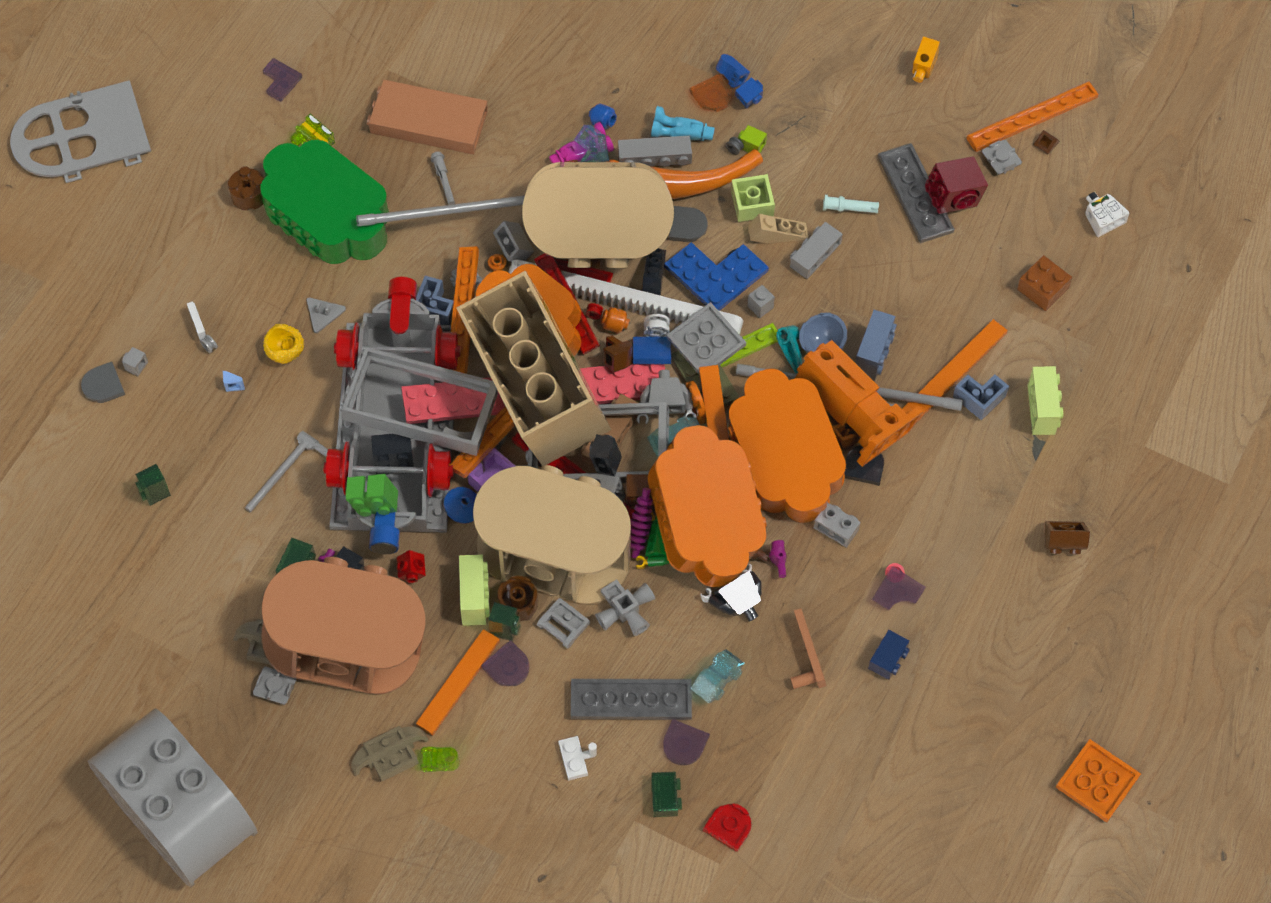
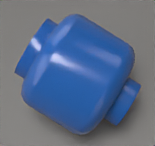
[589,103,617,130]

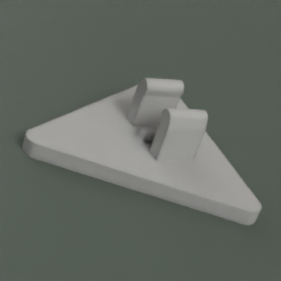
[307,298,346,334]

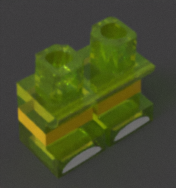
[290,114,335,146]

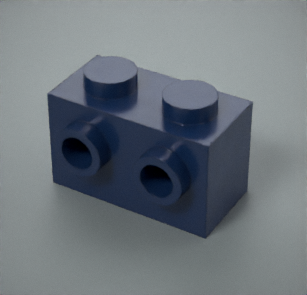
[868,629,910,680]

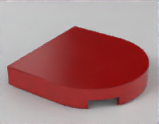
[703,803,752,852]

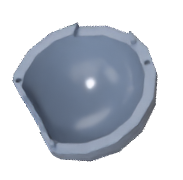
[799,313,847,353]

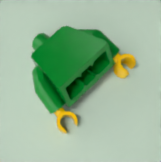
[635,512,670,570]

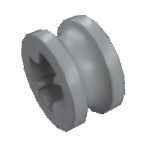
[200,335,218,353]

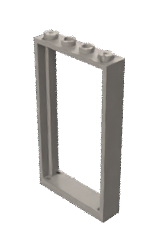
[339,347,498,456]
[525,402,669,483]

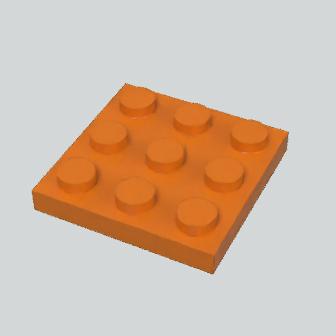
[1055,739,1141,823]

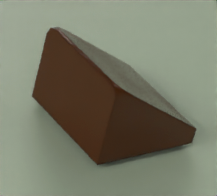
[1033,130,1060,154]

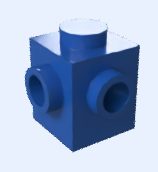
[735,77,764,109]

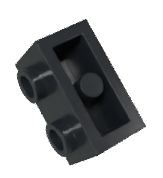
[589,434,622,477]

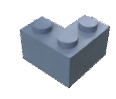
[416,276,454,325]
[953,374,1009,420]

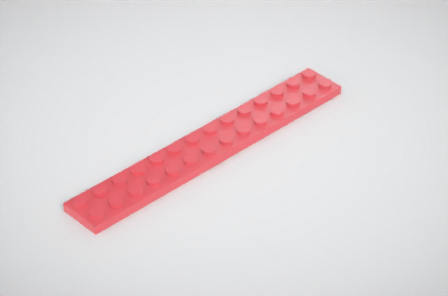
[401,363,665,424]

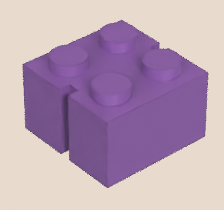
[468,448,516,492]

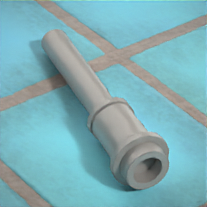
[431,152,455,205]

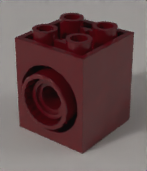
[925,156,988,214]

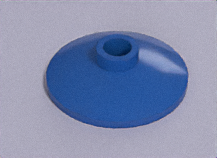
[444,487,477,523]

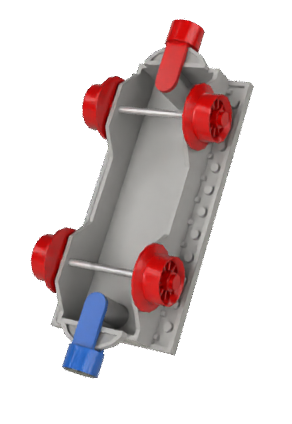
[323,276,461,554]

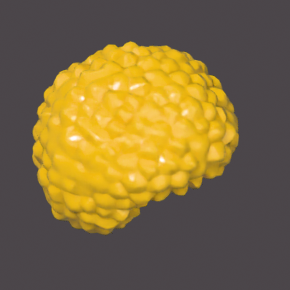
[263,324,304,364]

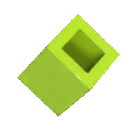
[738,125,767,153]

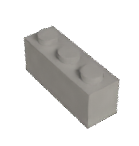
[790,222,843,279]

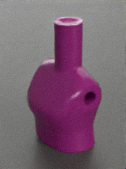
[769,540,787,578]

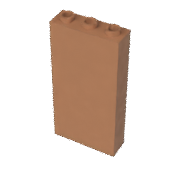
[367,80,488,155]

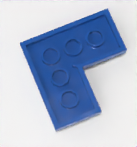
[664,242,769,311]

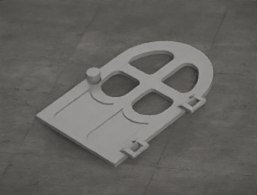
[10,80,151,183]

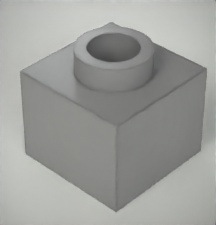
[122,347,148,377]

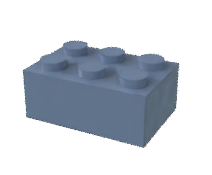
[855,310,897,381]

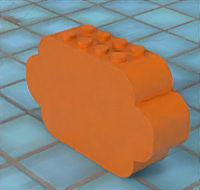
[728,369,846,523]
[647,425,767,587]

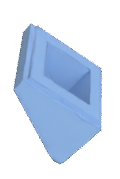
[223,371,245,392]

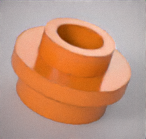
[488,254,506,271]

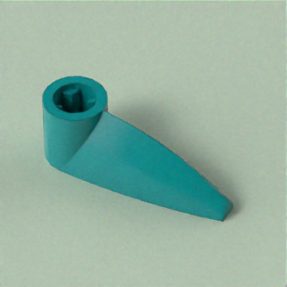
[776,325,803,374]

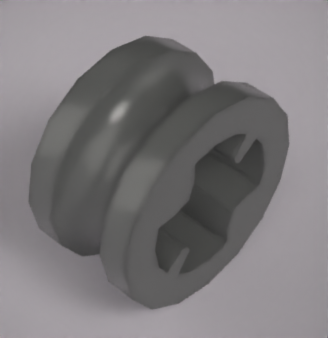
[726,137,744,155]

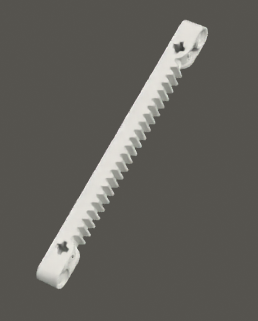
[508,259,743,335]

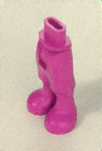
[549,122,614,163]

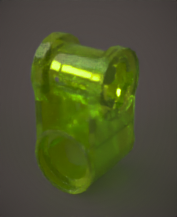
[420,747,460,772]

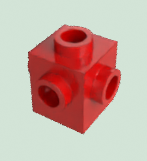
[397,550,426,583]

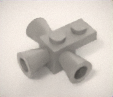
[595,580,655,636]

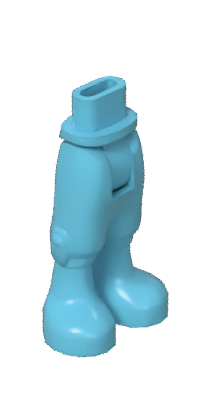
[651,106,715,141]

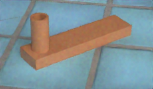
[791,608,826,689]

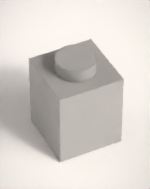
[747,285,775,318]

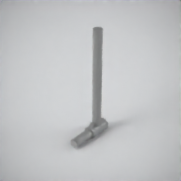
[245,431,328,512]

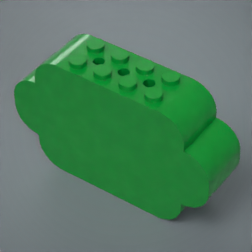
[260,140,389,264]

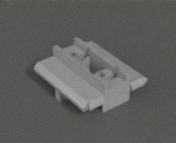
[981,140,1022,175]
[253,666,296,705]

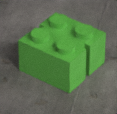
[346,474,398,517]

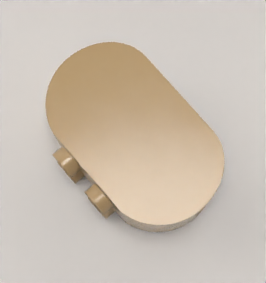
[522,162,674,268]
[473,465,631,605]

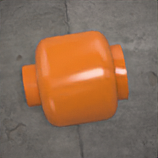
[601,307,630,334]

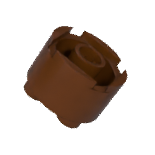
[228,166,264,211]
[498,576,538,621]

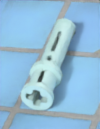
[823,194,879,214]

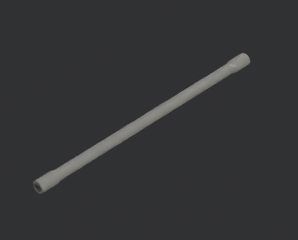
[356,195,525,227]
[736,364,963,411]

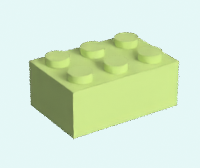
[1027,366,1063,435]
[459,554,490,626]

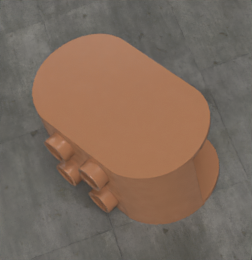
[261,557,425,694]

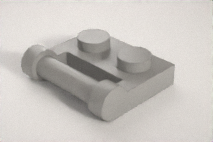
[537,598,590,649]

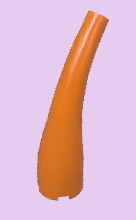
[650,149,763,199]

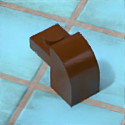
[603,335,632,372]

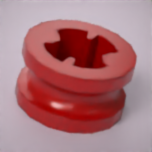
[585,303,603,320]

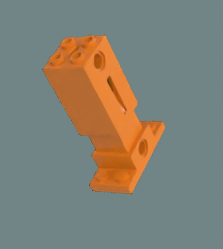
[794,340,924,467]

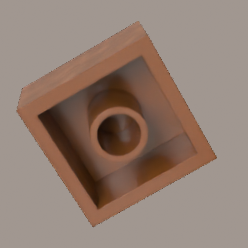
[1017,255,1072,311]

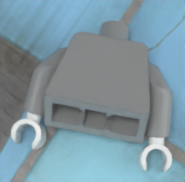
[637,370,696,424]

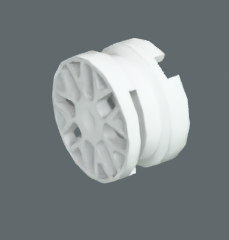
[644,314,670,337]

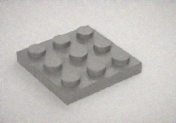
[667,302,746,375]

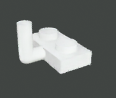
[558,736,597,781]

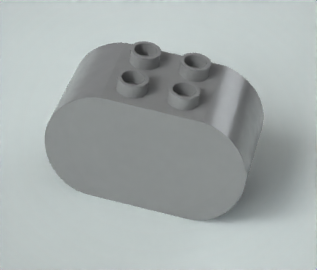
[88,708,258,887]

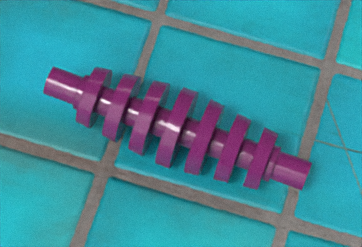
[630,488,653,559]

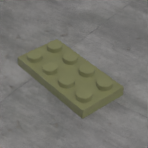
[671,351,739,407]

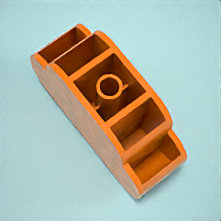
[476,264,581,356]

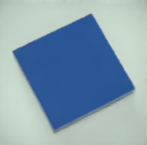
[633,337,671,364]

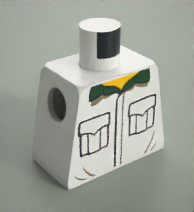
[1085,192,1129,237]

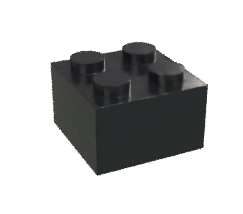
[371,433,414,475]

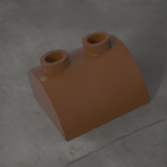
[1044,521,1090,554]

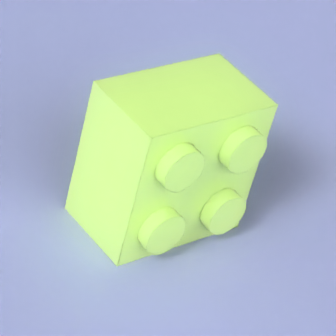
[731,174,775,222]

